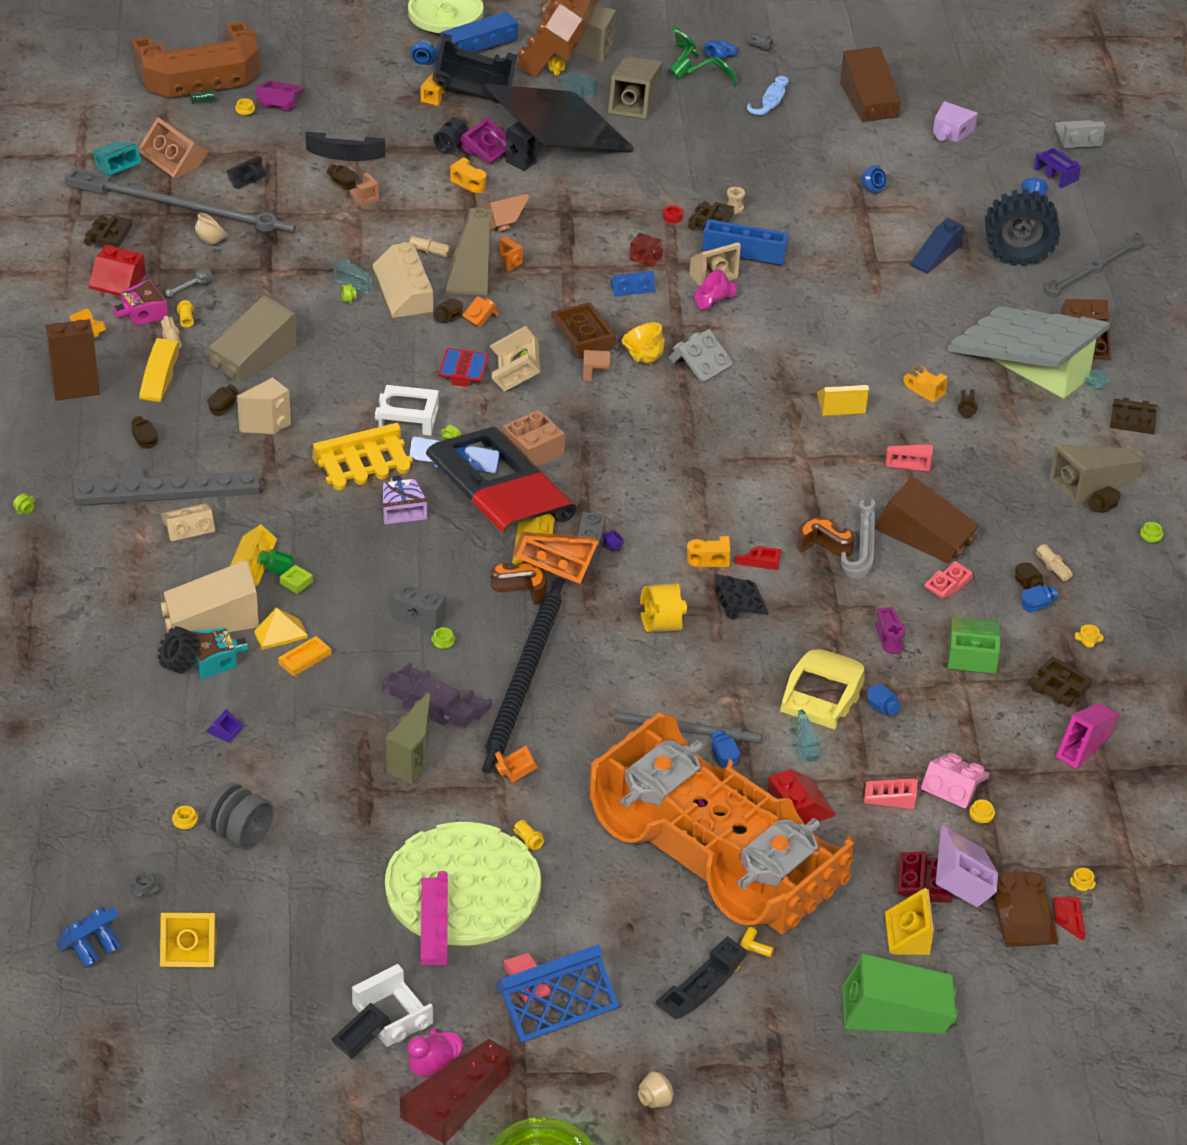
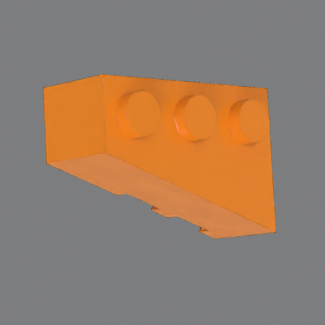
[513,532,599,584]

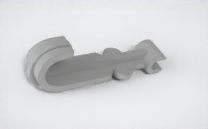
[841,499,877,579]

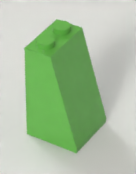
[842,954,958,1033]

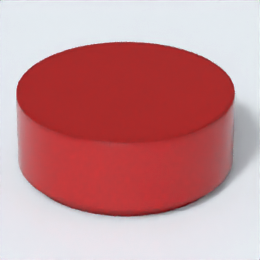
[663,205,683,223]

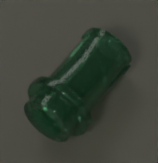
[190,88,215,104]

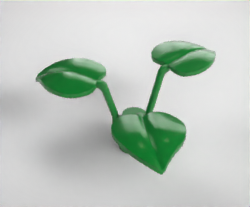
[669,25,737,86]

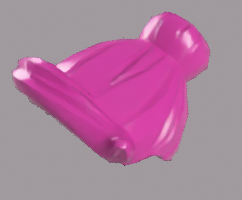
[693,269,737,311]
[407,1028,463,1077]

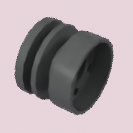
[206,782,274,850]

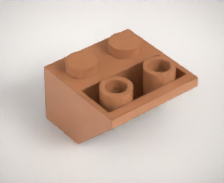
[502,410,565,466]

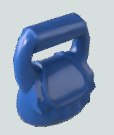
[704,39,738,60]

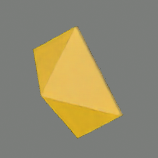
[254,608,308,650]

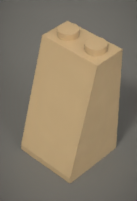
[160,561,259,633]

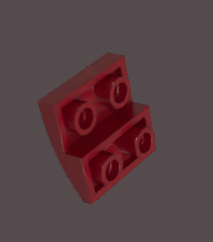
[897,851,952,903]

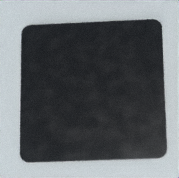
[484,84,634,151]

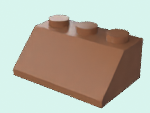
[138,117,209,179]

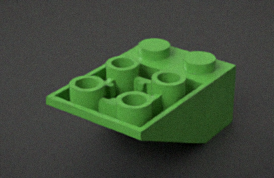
[948,617,1000,674]

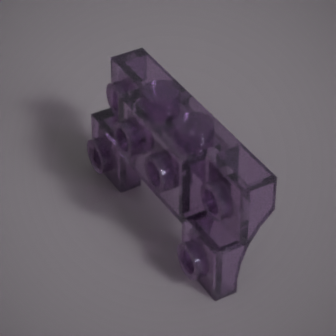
[382,662,492,729]

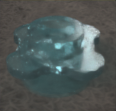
[1084,369,1110,390]

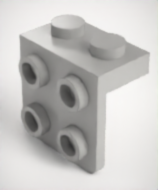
[1055,120,1105,148]
[668,329,732,382]

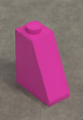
[1056,703,1119,769]

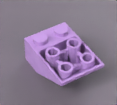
[936,825,998,908]

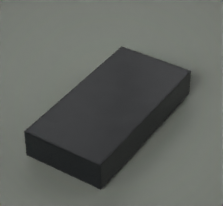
[331,1003,391,1059]

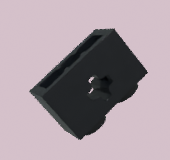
[506,121,538,171]

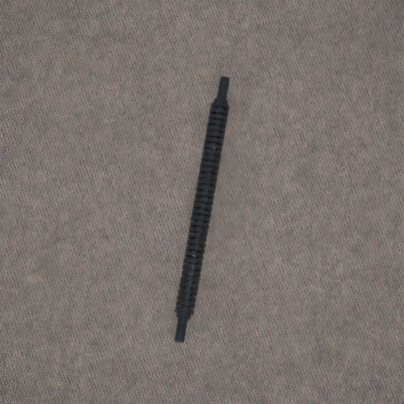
[482,577,565,774]

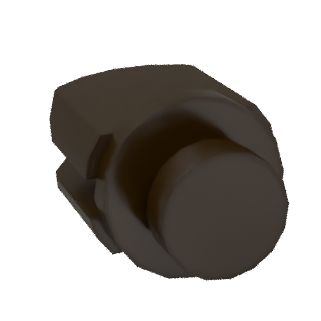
[327,164,357,190]
[433,299,463,323]
[207,384,238,416]
[958,389,978,418]
[131,416,158,449]
[1088,486,1121,513]
[1015,562,1044,590]

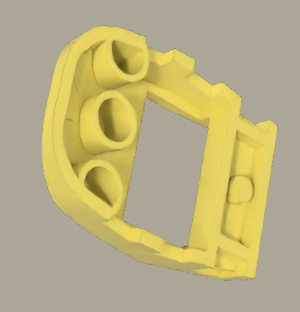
[780,649,865,730]

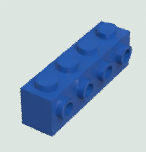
[441,12,518,53]
[702,219,789,265]

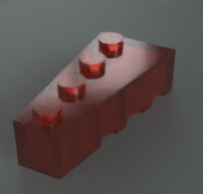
[400,1039,511,1145]

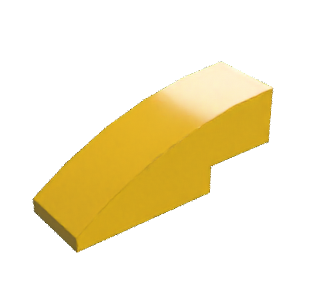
[139,338,179,402]

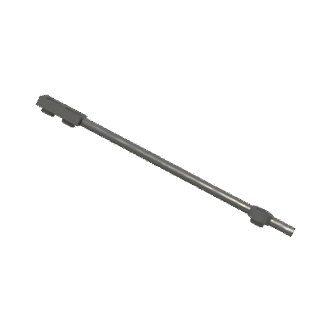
[65,167,296,233]

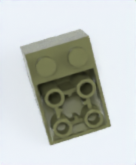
[385,693,431,784]

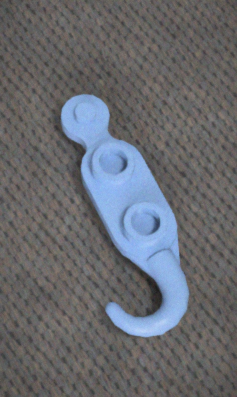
[747,76,789,116]

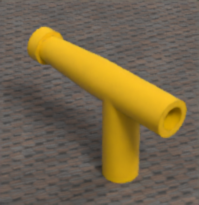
[734,927,774,972]

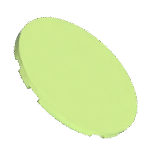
[385,822,541,946]

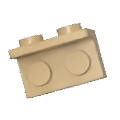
[161,503,215,541]

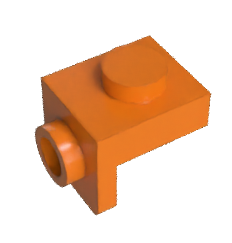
[500,236,523,271]
[462,296,499,328]
[495,746,538,783]

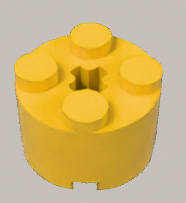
[640,583,687,632]

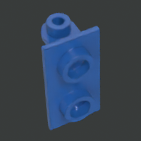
[610,271,655,296]

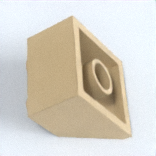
[690,242,741,285]
[237,377,291,434]

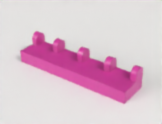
[420,871,448,965]

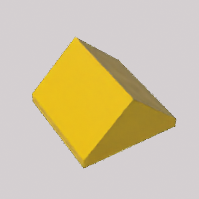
[817,385,869,416]
[885,888,934,955]
[160,913,217,967]

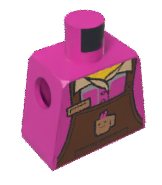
[113,279,168,325]

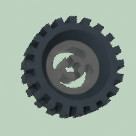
[985,189,1060,266]

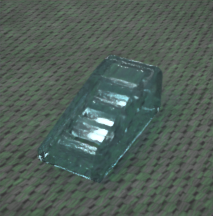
[558,71,598,98]
[334,257,372,294]
[796,709,820,764]

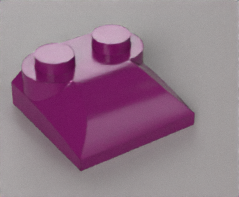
[256,80,305,110]
[460,117,506,164]

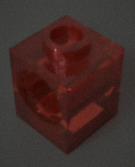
[630,233,663,267]

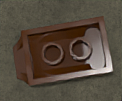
[551,302,616,359]
[992,872,1058,947]

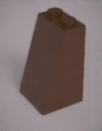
[840,47,901,122]
[45,319,100,401]
[875,476,979,563]

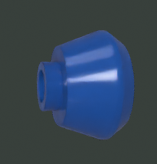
[410,40,435,65]
[861,165,887,193]
[1021,178,1048,198]

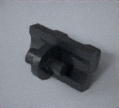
[227,156,266,189]

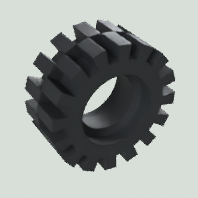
[157,626,201,674]

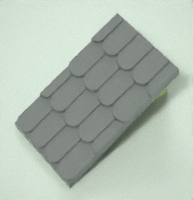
[947,306,1110,399]

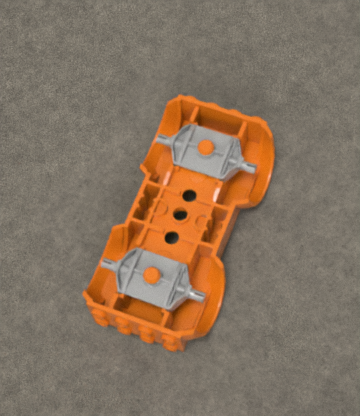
[589,712,854,935]

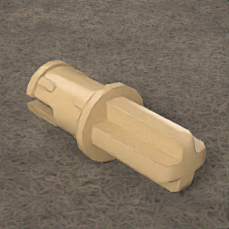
[409,235,451,257]
[161,316,182,349]
[1036,544,1073,581]

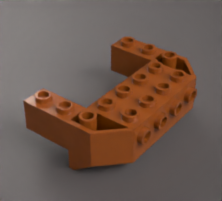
[516,0,599,77]
[131,22,260,98]

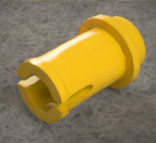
[177,300,194,328]
[513,820,544,850]

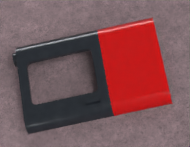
[426,427,577,533]

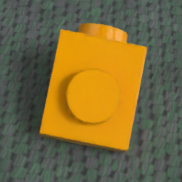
[70,308,106,338]

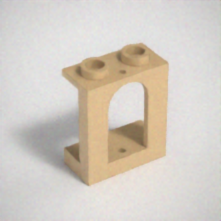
[490,326,540,392]

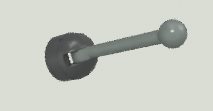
[165,266,213,297]

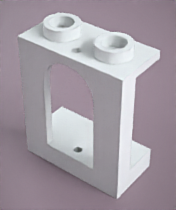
[375,385,439,435]
[352,964,433,1047]

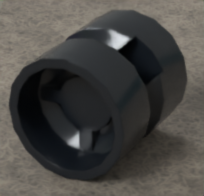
[433,117,468,154]

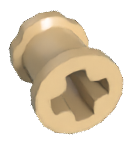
[727,187,745,214]

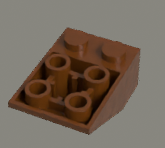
[1061,299,1111,360]

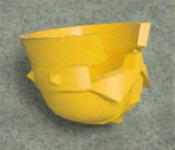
[622,322,665,365]

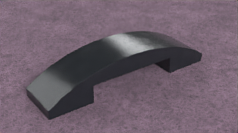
[305,131,385,161]
[656,936,747,1019]

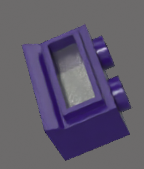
[1034,147,1081,188]

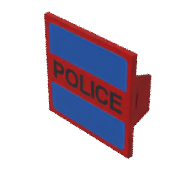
[438,348,489,387]

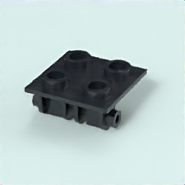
[714,574,769,619]

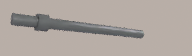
[614,711,762,743]

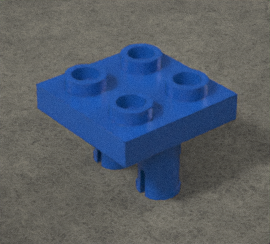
[56,906,122,968]

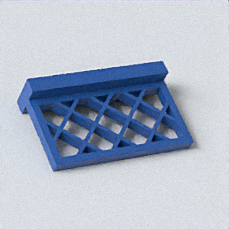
[495,944,620,1043]

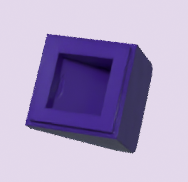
[206,709,244,743]

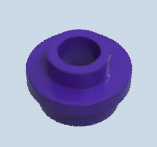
[603,529,625,551]

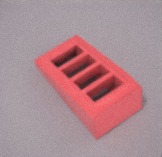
[885,445,933,472]
[864,779,918,809]

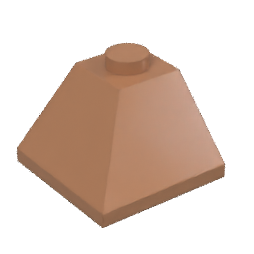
[483,194,529,232]

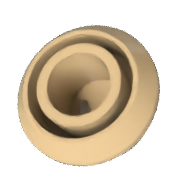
[638,1071,674,1108]

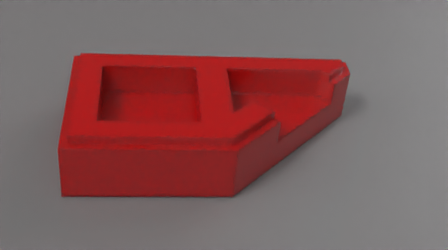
[735,546,781,571]
[1052,897,1086,940]

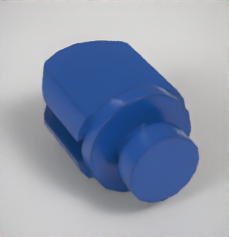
[1022,585,1058,613]
[867,684,901,716]
[711,730,740,768]

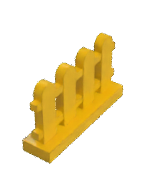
[312,423,413,490]

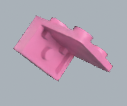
[921,753,990,809]

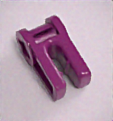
[876,607,906,654]

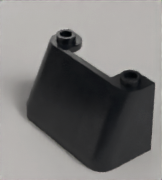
[432,33,517,103]

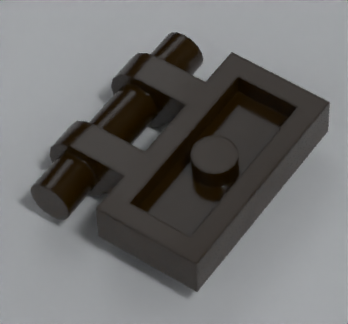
[688,201,735,231]
[84,215,132,247]
[1110,397,1158,435]
[1028,656,1092,707]

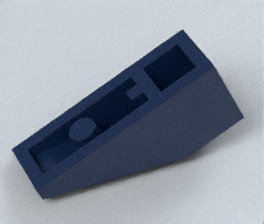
[910,218,965,274]

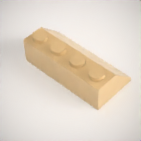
[372,242,433,318]

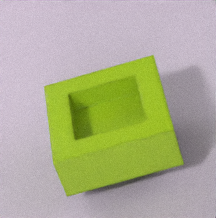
[280,565,313,594]

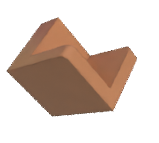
[350,172,379,206]
[583,350,610,381]

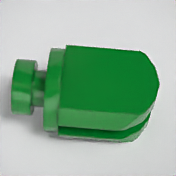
[257,549,294,575]

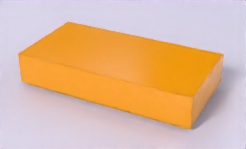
[278,636,331,677]

